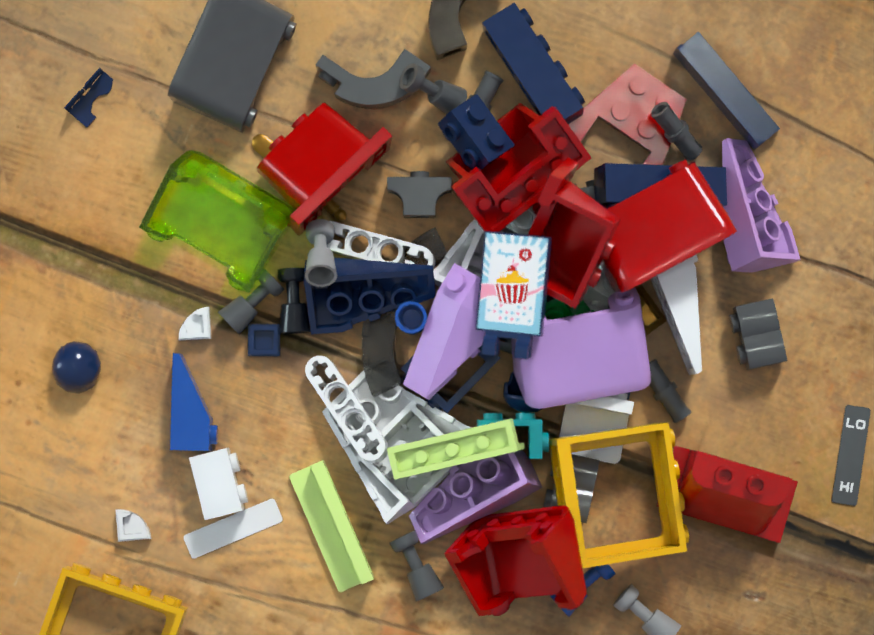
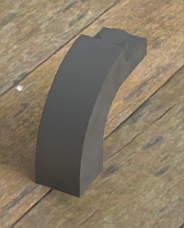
[316,49,431,109]

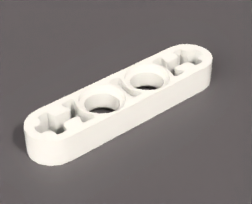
[327,221,436,269]
[305,355,388,463]

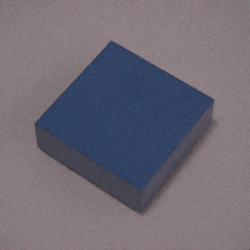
[248,324,281,357]

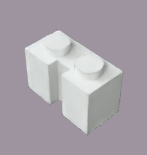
[189,448,248,520]

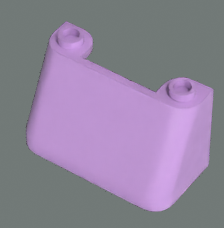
[511,288,651,409]

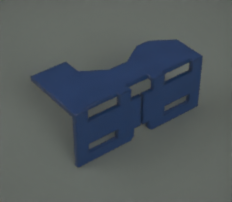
[64,68,113,128]

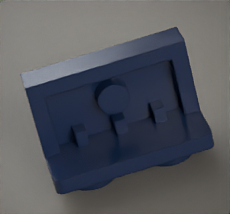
[438,94,515,171]

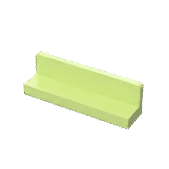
[387,418,525,480]
[289,460,374,592]

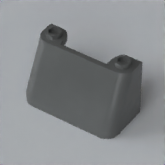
[168,0,297,133]

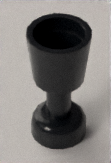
[278,267,311,334]

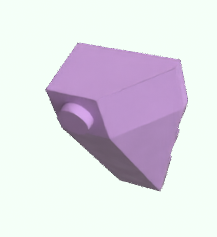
[722,138,801,273]
[403,263,485,400]
[409,450,542,544]

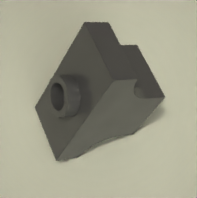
[387,171,452,218]

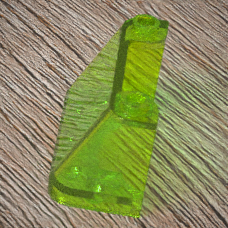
[139,150,295,293]

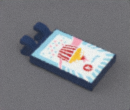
[476,231,552,359]

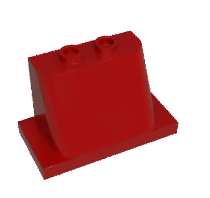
[257,102,392,236]
[446,103,592,233]
[528,157,620,309]
[656,445,798,543]

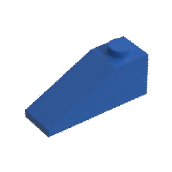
[170,353,218,451]

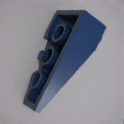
[304,258,436,335]

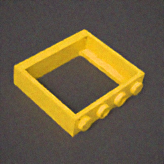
[549,422,689,568]
[39,563,188,635]

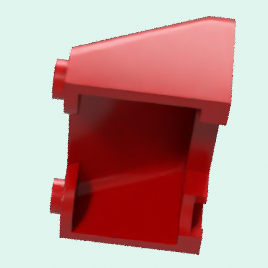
[600,159,737,293]
[444,505,587,616]

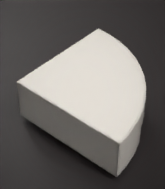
[179,307,212,341]
[115,509,151,542]

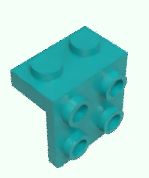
[477,413,549,459]

